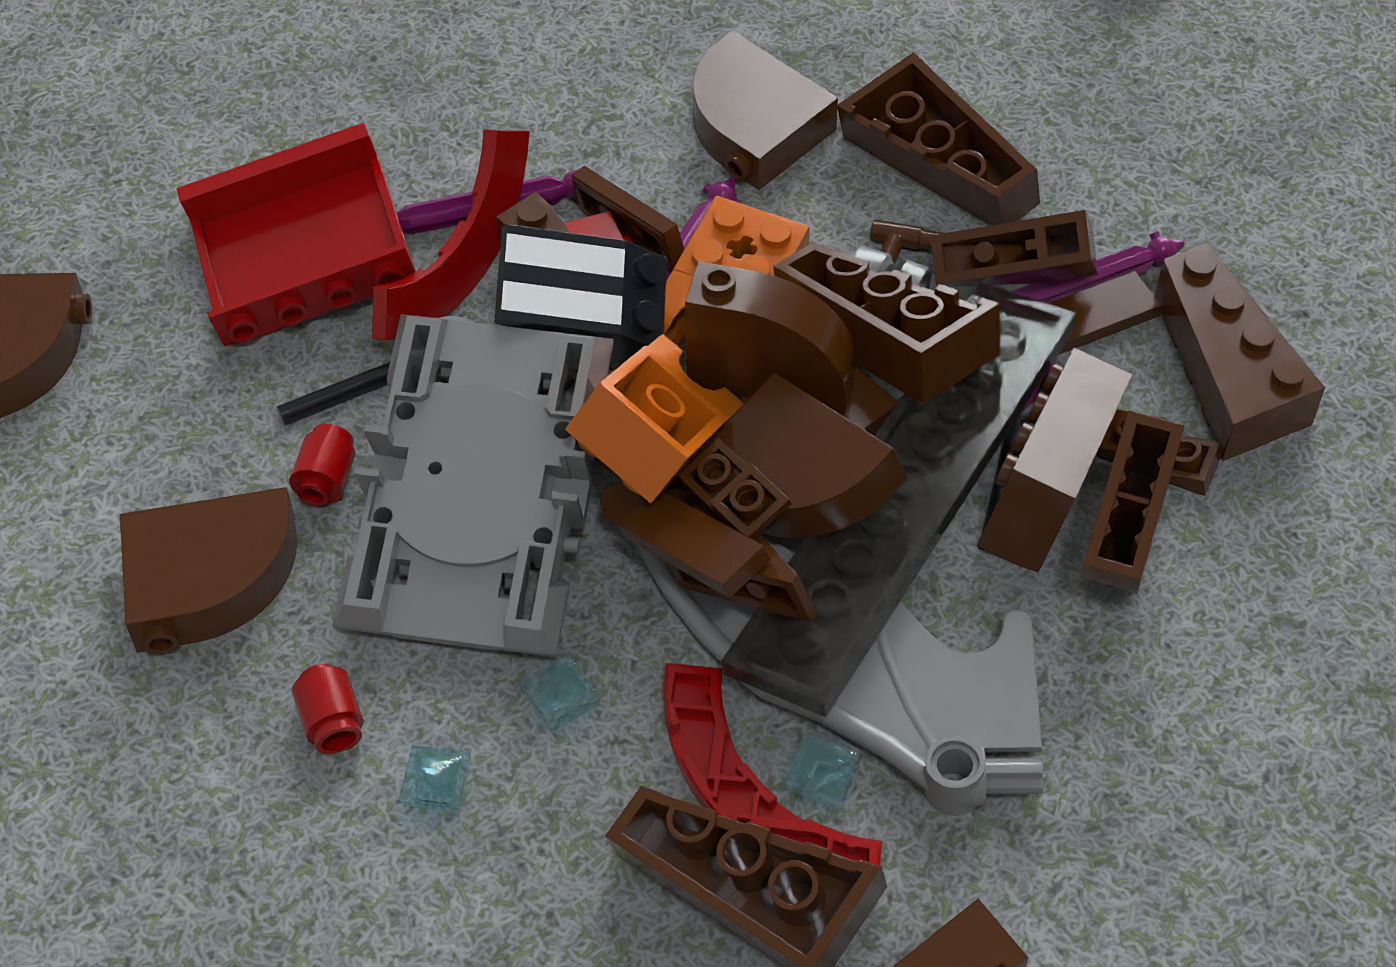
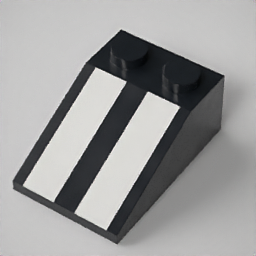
[494,224,667,369]

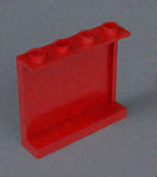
[176,122,416,347]

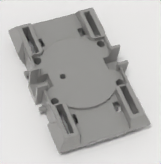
[332,314,614,657]

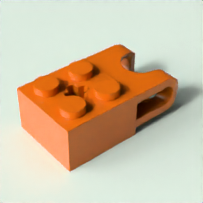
[664,195,809,346]
[565,334,744,504]

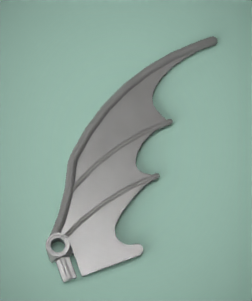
[608,367,1043,816]

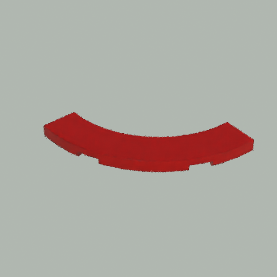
[372,129,530,341]
[664,663,882,904]

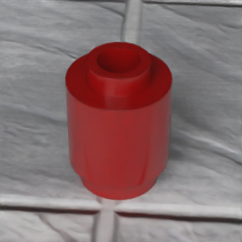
[289,424,356,506]
[291,664,364,754]

